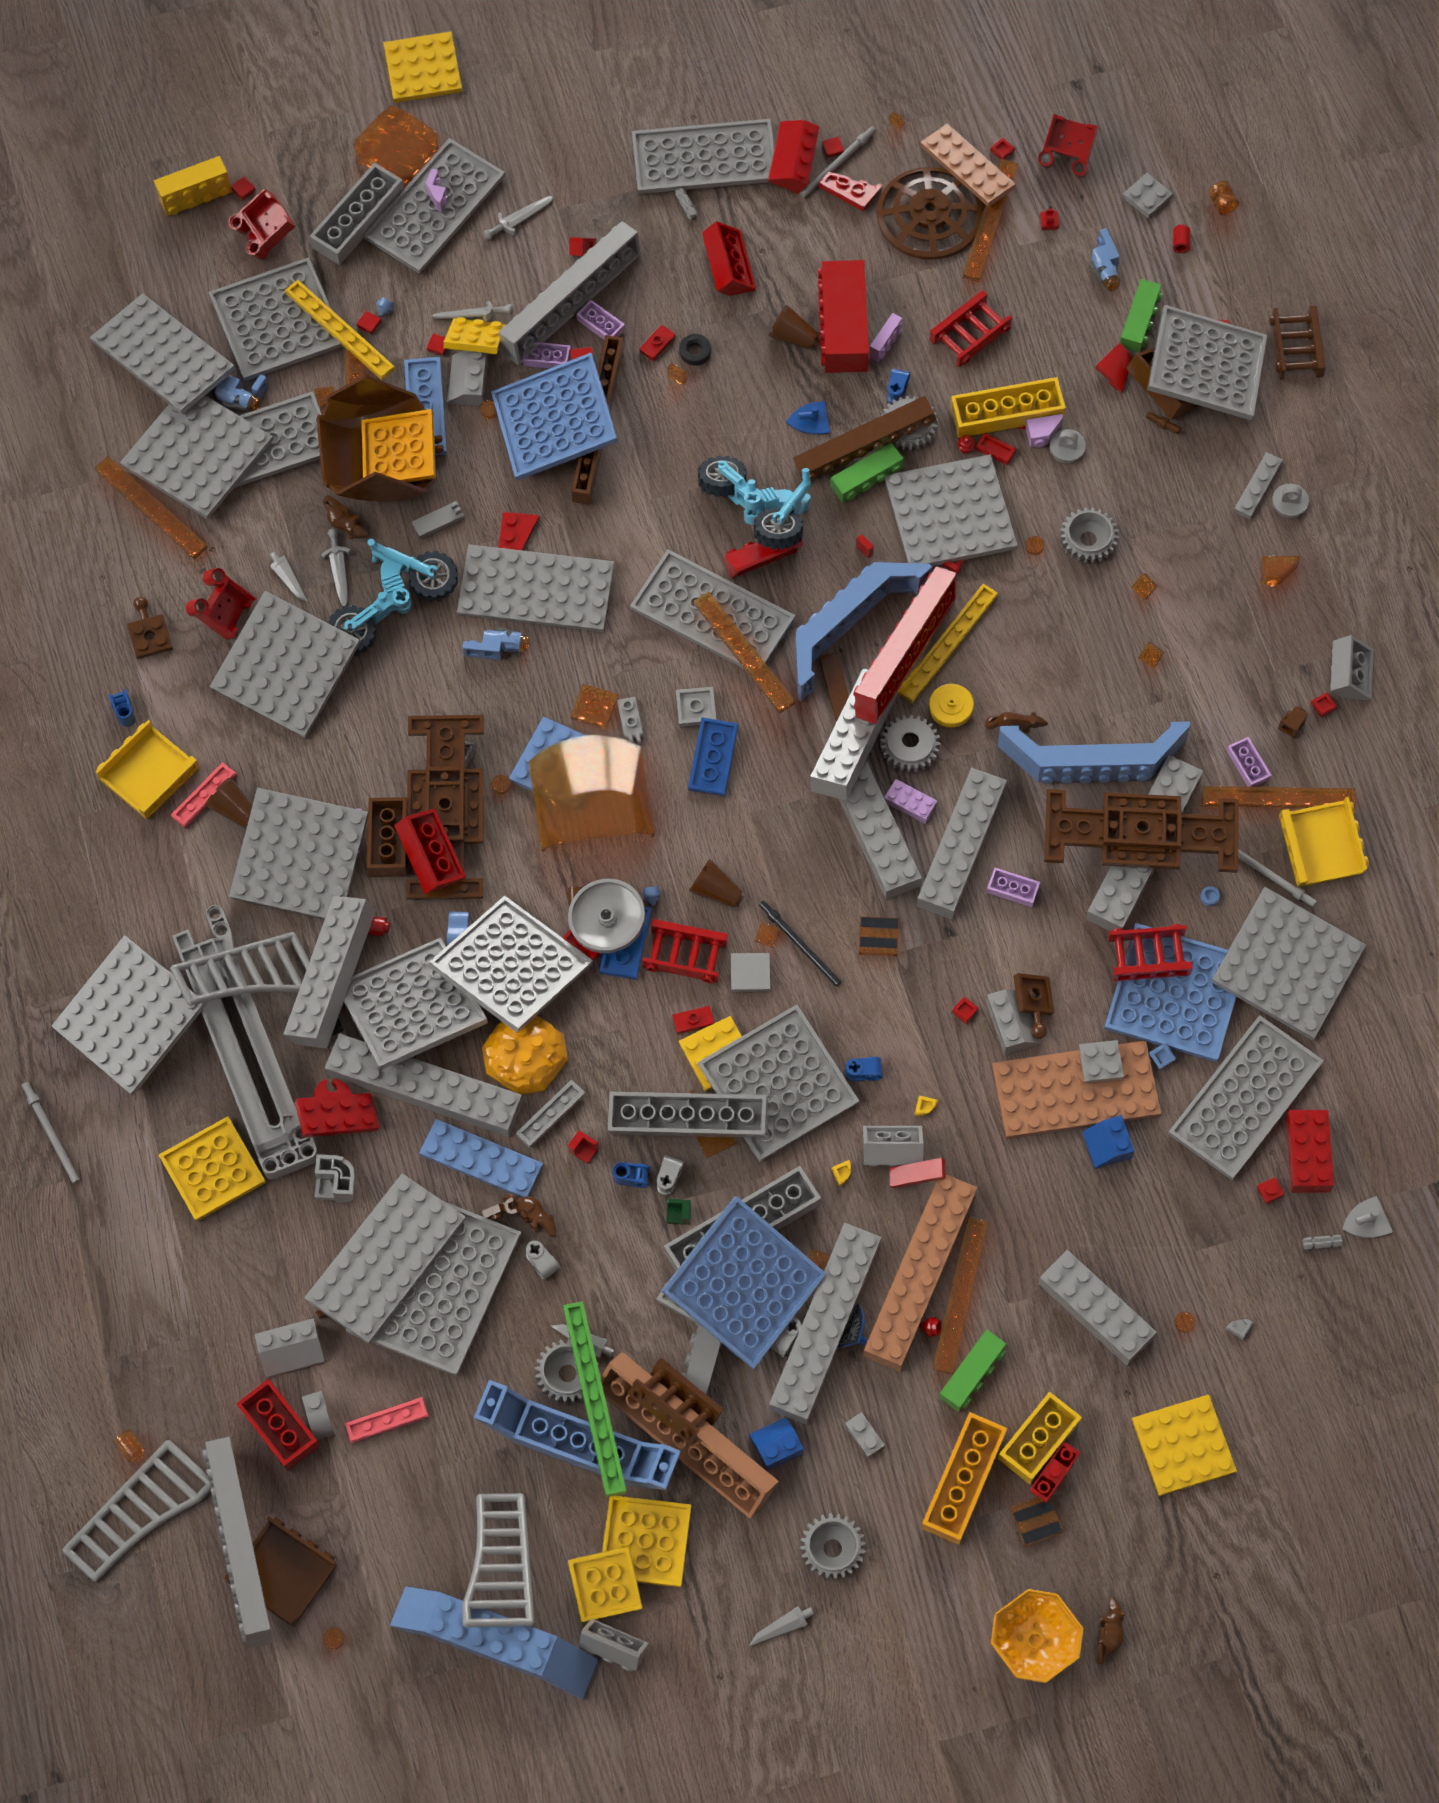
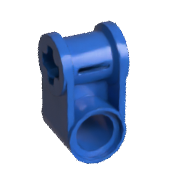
[887,368,910,404]
[108,689,135,727]
[844,1057,883,1082]
[612,1162,651,1188]

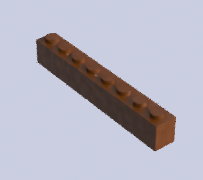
[793,396,936,481]

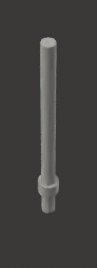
[800,126,876,198]
[1238,849,1317,907]
[21,1082,80,1184]

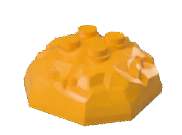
[482,1016,568,1095]
[991,1589,1083,1683]

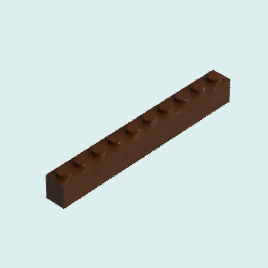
[571,335,624,505]

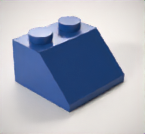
[1082,1115,1134,1169]
[749,1417,804,1471]

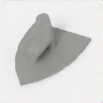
[1342,1196,1393,1238]

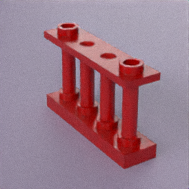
[929,290,1012,368]
[642,919,728,984]
[1107,924,1193,982]

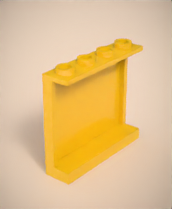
[95,720,200,820]
[1279,797,1369,888]

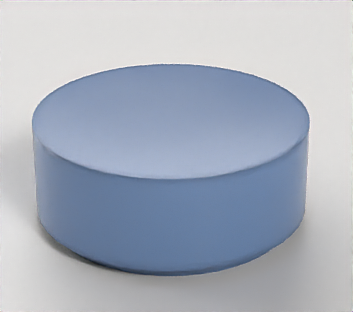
[1200,886,1220,906]

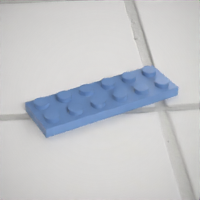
[404,357,447,456]
[419,1119,543,1198]

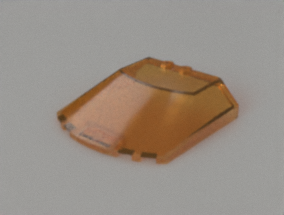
[529,736,655,852]

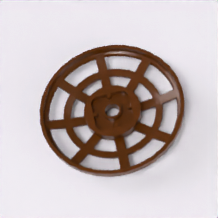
[877,167,983,260]

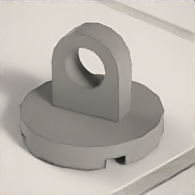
[1049,429,1086,464]
[1272,484,1309,519]

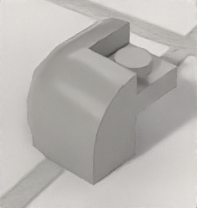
[315,1154,356,1203]

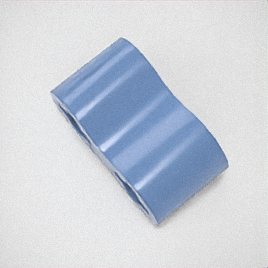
[447,911,469,946]

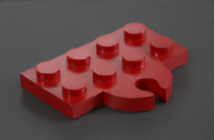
[295,1078,380,1137]

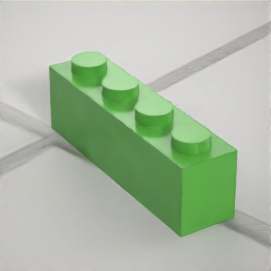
[1120,279,1163,352]
[830,443,904,503]
[939,1329,1007,1412]

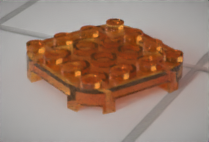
[354,105,439,184]

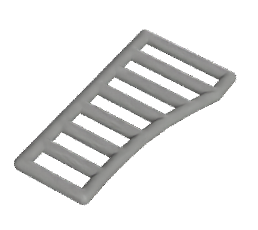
[170,932,310,1006]
[62,1440,211,1582]
[462,1493,535,1628]

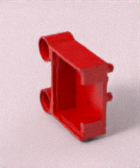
[1038,114,1098,178]
[229,188,296,260]
[185,568,256,639]

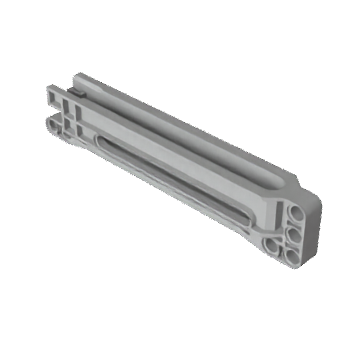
[172,905,319,1179]

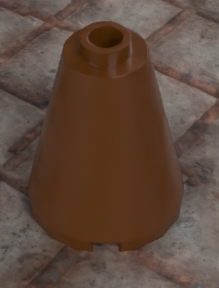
[768,305,820,349]
[205,778,252,828]
[689,859,744,907]

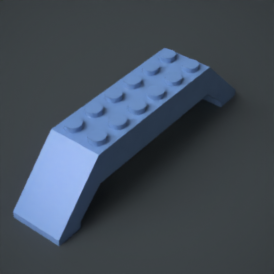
[795,562,932,702]
[998,722,1190,784]
[474,1380,681,1490]
[390,1587,598,1699]

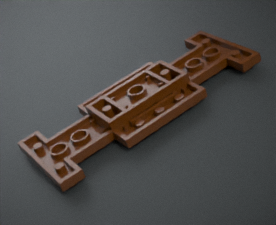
[406,715,484,900]
[1044,789,1239,873]

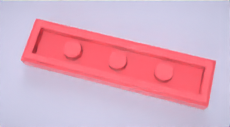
[171,762,237,829]
[345,1397,429,1444]

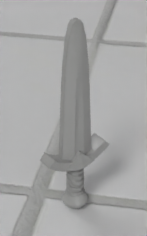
[484,196,553,240]
[432,301,514,322]
[321,529,351,606]

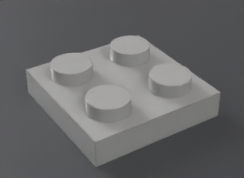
[1122,173,1173,218]
[676,687,716,727]
[1078,1040,1124,1084]

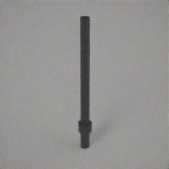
[758,900,841,987]

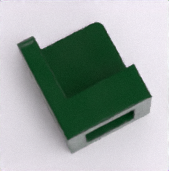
[666,1199,691,1225]

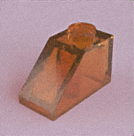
[1260,556,1300,586]

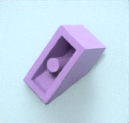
[1026,414,1063,448]

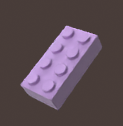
[576,300,625,340]
[869,313,903,363]
[523,342,571,369]
[1227,737,1272,790]
[884,779,937,824]
[987,868,1040,907]

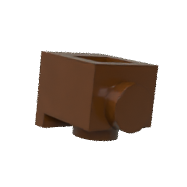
[1278,706,1308,738]

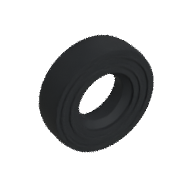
[679,334,711,365]

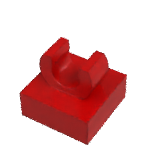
[1040,209,1059,230]

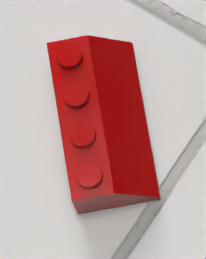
[768,120,820,194]
[702,221,757,296]
[723,540,804,579]
[394,808,466,894]

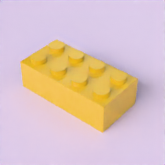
[154,156,232,216]
[998,1392,1082,1485]

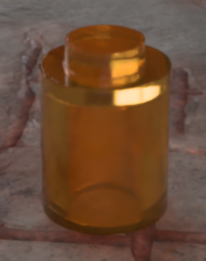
[114,1430,145,1462]

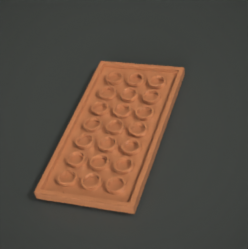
[992,1040,1161,1139]

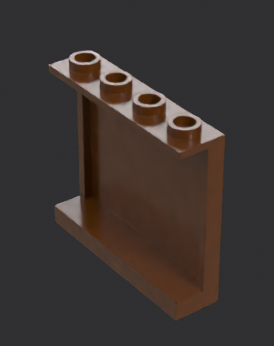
[224,1516,337,1628]

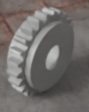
[881,396,938,450]
[1060,508,1119,563]
[880,715,940,773]
[535,1339,599,1404]
[800,1513,866,1580]

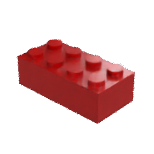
[1286,1110,1334,1193]
[236,1379,320,1471]

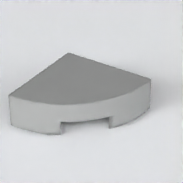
[1225,1319,1254,1340]

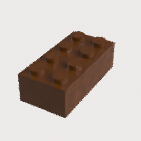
[367,797,408,877]

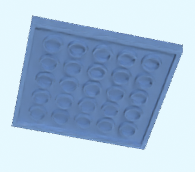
[491,353,619,481]
[1104,923,1236,1063]
[661,1196,826,1369]

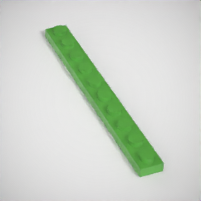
[563,1301,626,1497]

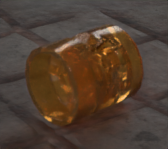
[1208,181,1239,215]

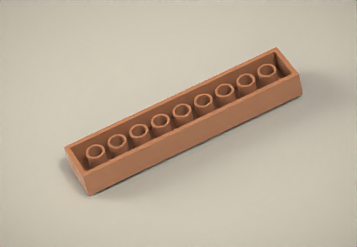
[863,1175,977,1372]
[601,1352,779,1519]

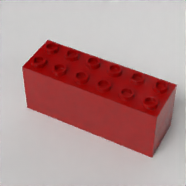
[818,260,869,373]

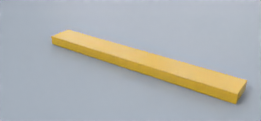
[285,280,395,381]
[898,584,998,704]

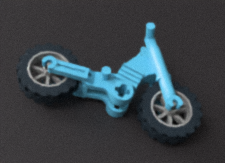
[698,456,811,550]
[327,539,458,656]

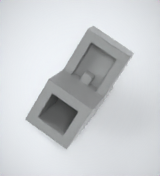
[302,1391,335,1440]

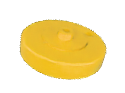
[929,684,974,728]

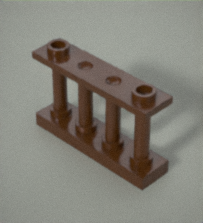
[1269,306,1326,379]
[628,1358,724,1445]

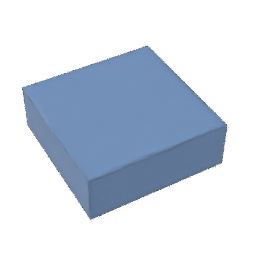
[251,374,268,400]
[1149,1042,1176,1069]

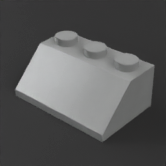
[447,350,488,406]
[1330,635,1374,700]
[986,989,1042,1055]
[863,1126,924,1167]
[254,1319,325,1378]
[579,1619,649,1671]

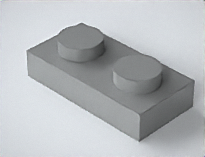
[845,1412,885,1458]

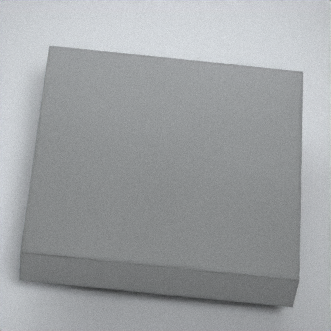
[731,953,770,992]

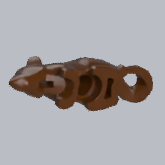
[323,495,369,539]
[985,711,1048,733]
[503,1194,556,1237]
[1096,1597,1125,1665]

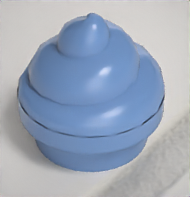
[376,297,394,316]
[642,886,661,906]

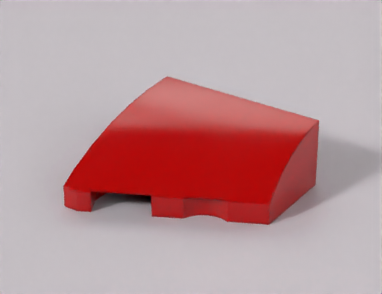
[1096,343,1132,393]

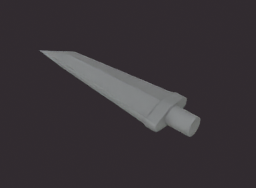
[270,552,308,602]
[551,1324,615,1358]
[749,1606,814,1646]

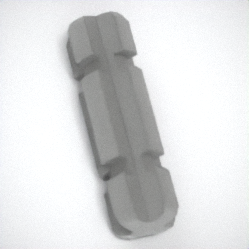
[676,188,697,219]
[1302,1235,1342,1250]

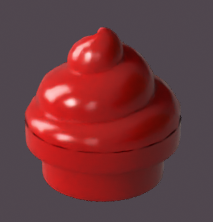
[957,435,976,454]
[920,1317,942,1337]

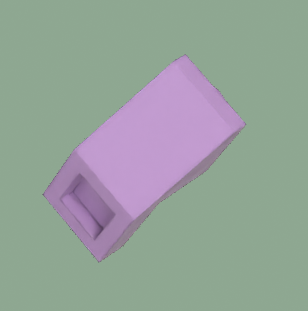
[426,168,449,212]

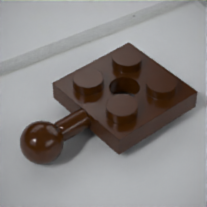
[127,597,173,659]
[1013,973,1055,1039]

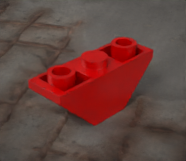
[1029,1441,1081,1503]

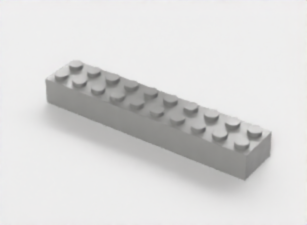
[498,221,641,365]
[1086,755,1203,931]
[325,1034,523,1137]
[769,1223,882,1425]
[203,1437,273,1649]

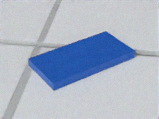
[688,717,739,797]
[599,906,652,980]

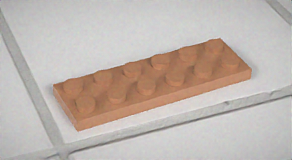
[920,124,1015,207]

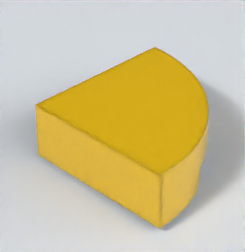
[915,1096,938,1116]
[831,1160,851,1187]

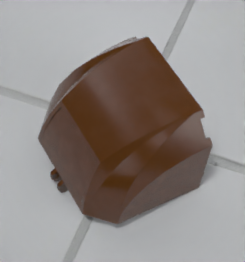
[316,375,444,502]

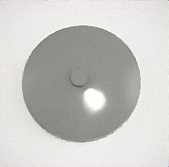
[568,879,646,953]

